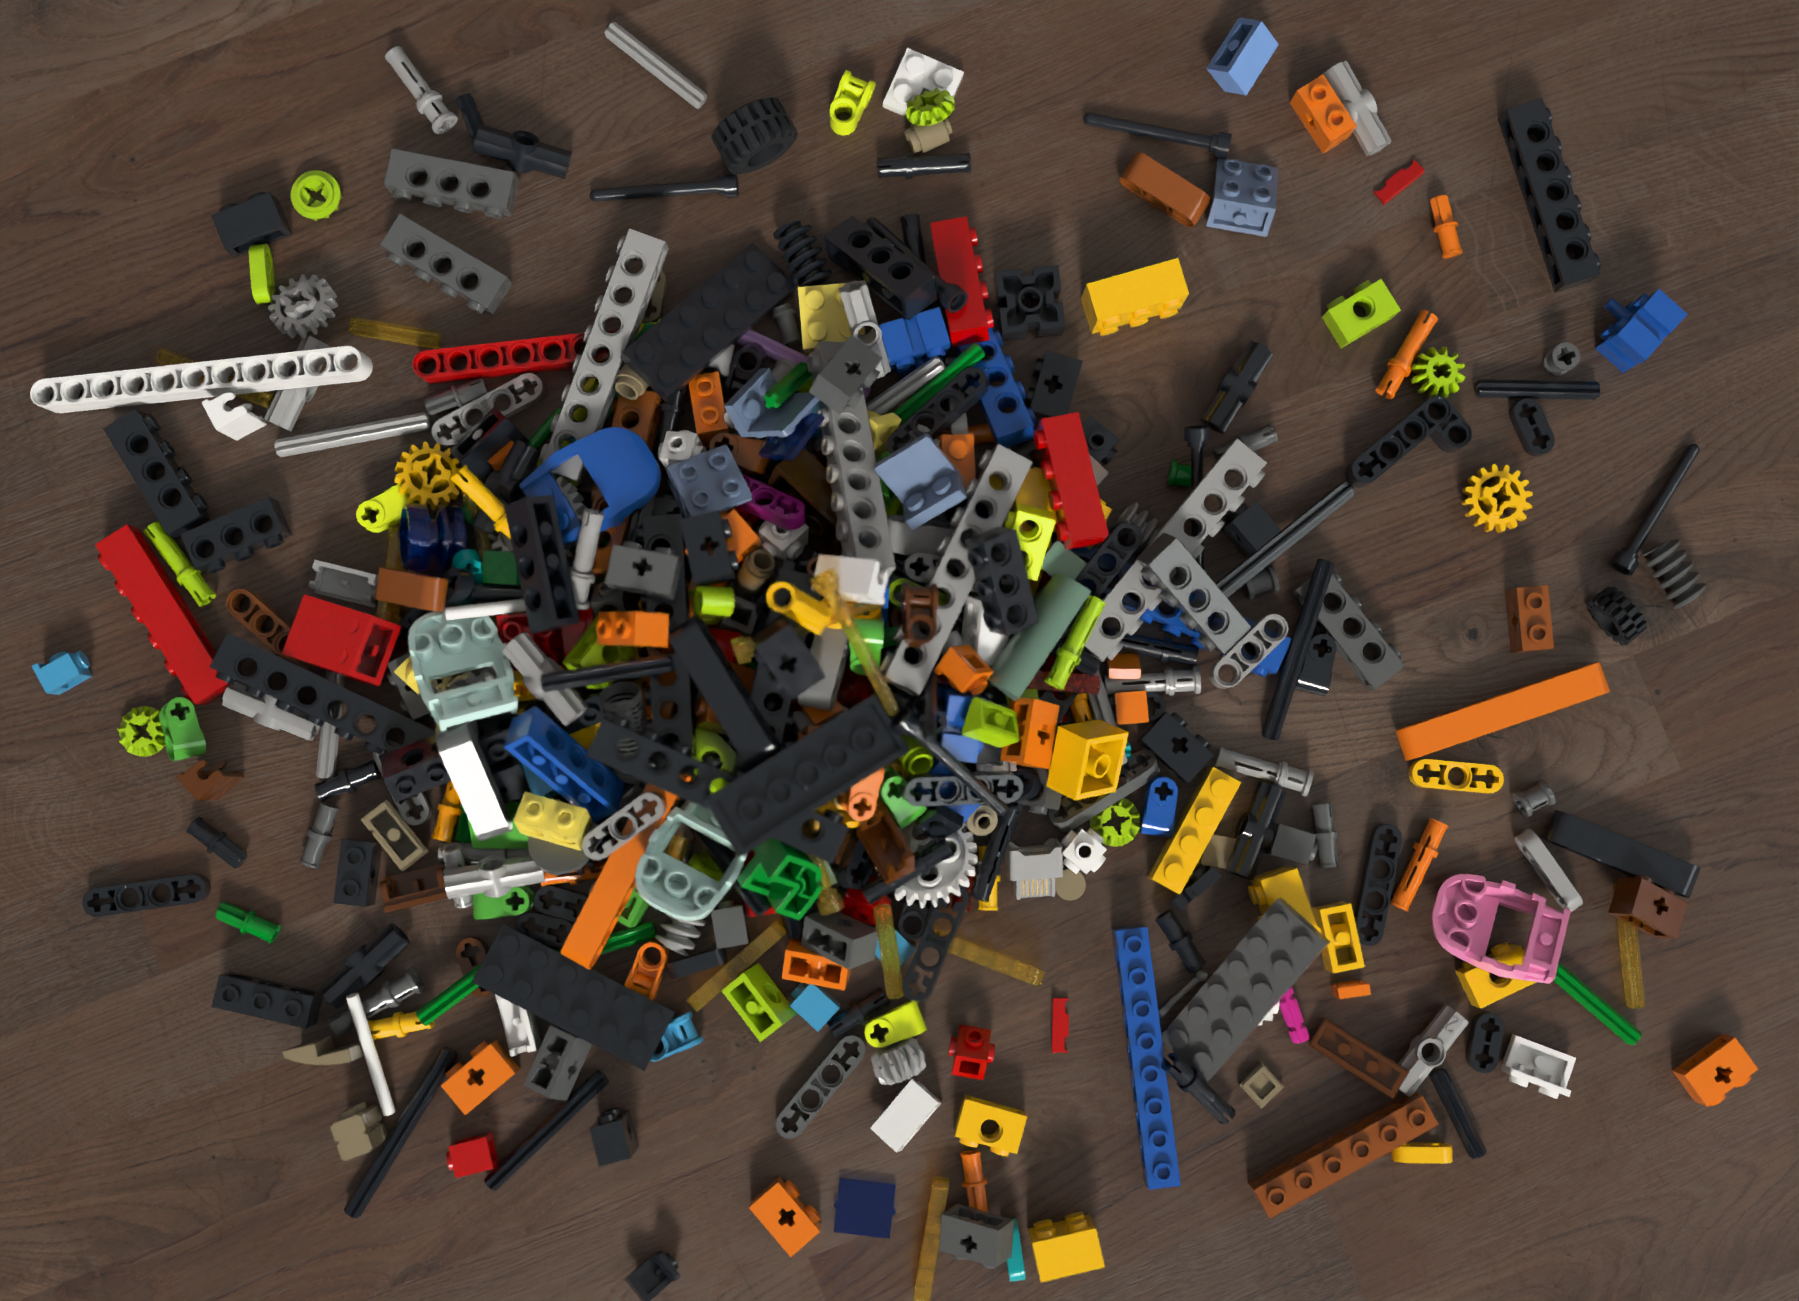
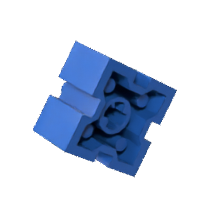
[1595,289,1687,373]
[879,307,950,376]
[936,683,987,763]

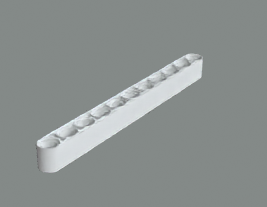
[30,346,373,413]

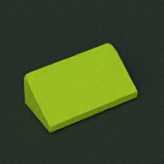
[962,697,1019,748]

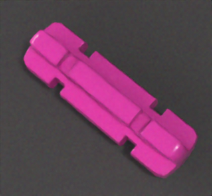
[1279,987,1309,1044]

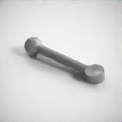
[1158,969,1208,1018]

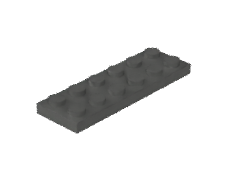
[1161,897,1330,1083]

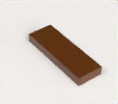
[1309,1018,1410,1099]

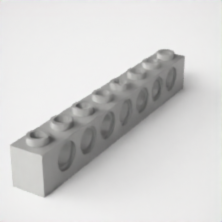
[539,228,669,484]
[807,341,896,581]
[1084,439,1267,662]
[879,444,1032,696]

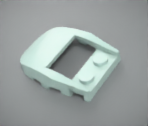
[408,609,518,732]
[635,800,748,921]

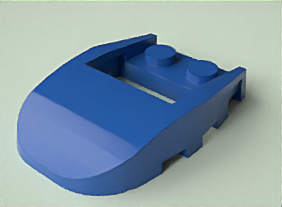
[519,427,661,550]

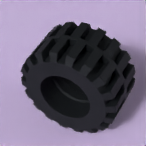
[711,97,798,174]

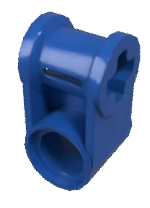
[1139,775,1178,838]

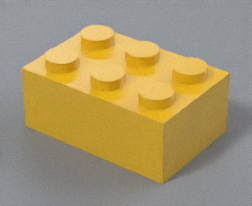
[1081,258,1189,336]

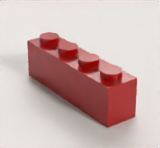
[930,216,994,347]
[1033,412,1109,550]

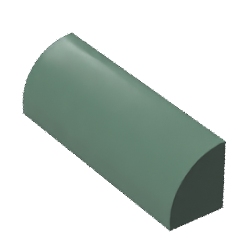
[987,573,1091,701]

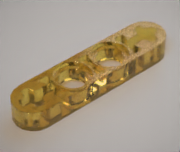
[686,918,787,1012]
[934,929,1046,987]
[913,1176,949,1301]

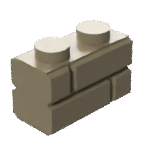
[361,800,429,871]
[330,1101,388,1161]

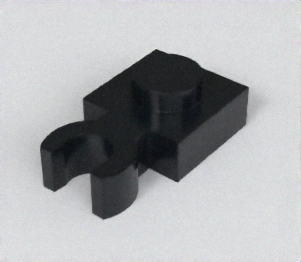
[1169,865,1221,911]

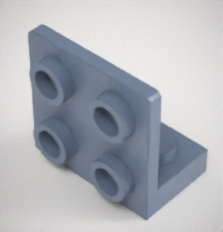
[1206,158,1278,237]
[724,368,819,438]
[874,433,967,530]
[667,445,752,518]

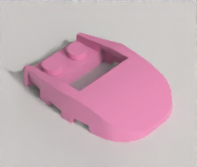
[1431,874,1571,984]

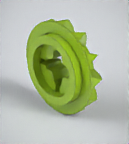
[905,88,955,126]
[291,170,342,221]
[117,706,165,757]
[1090,798,1140,847]

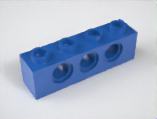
[955,328,1037,448]
[504,706,625,823]

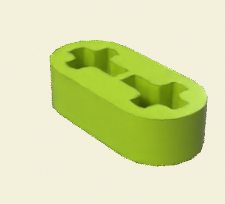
[249,244,275,304]

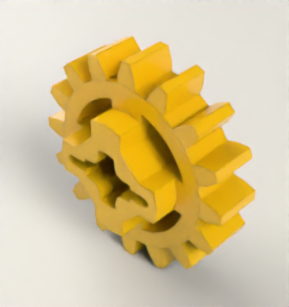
[394,442,463,511]
[1461,464,1533,533]

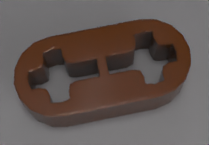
[456,937,491,997]

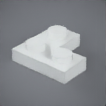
[883,48,964,117]

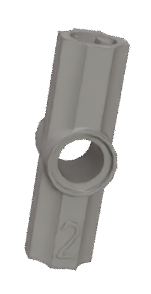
[1323,61,1392,156]
[839,280,891,378]
[264,335,331,431]
[502,632,589,726]
[222,681,321,741]
[443,854,545,899]
[1398,1004,1469,1097]

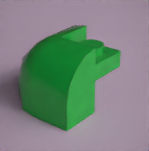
[737,838,824,920]

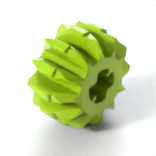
[1411,347,1465,398]

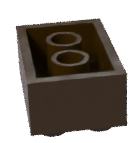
[762,445,860,556]

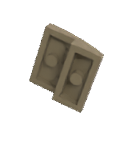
[282,1036,364,1065]

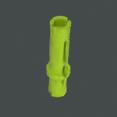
[143,521,216,607]
[1045,595,1106,690]

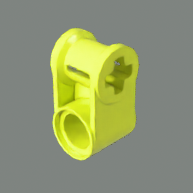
[829,70,875,136]
[356,484,422,533]
[864,1001,928,1048]

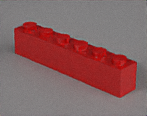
[95,524,230,705]

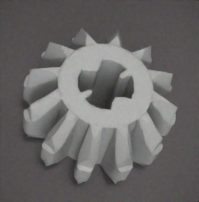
[871,1038,927,1085]

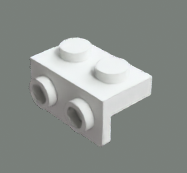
[1500,1034,1576,1099]

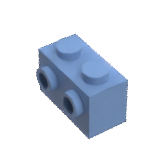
[1206,18,1279,95]

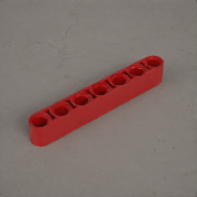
[412,329,618,384]

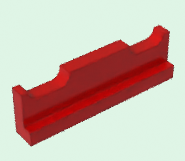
[1374,160,1424,205]
[1051,998,1069,1053]

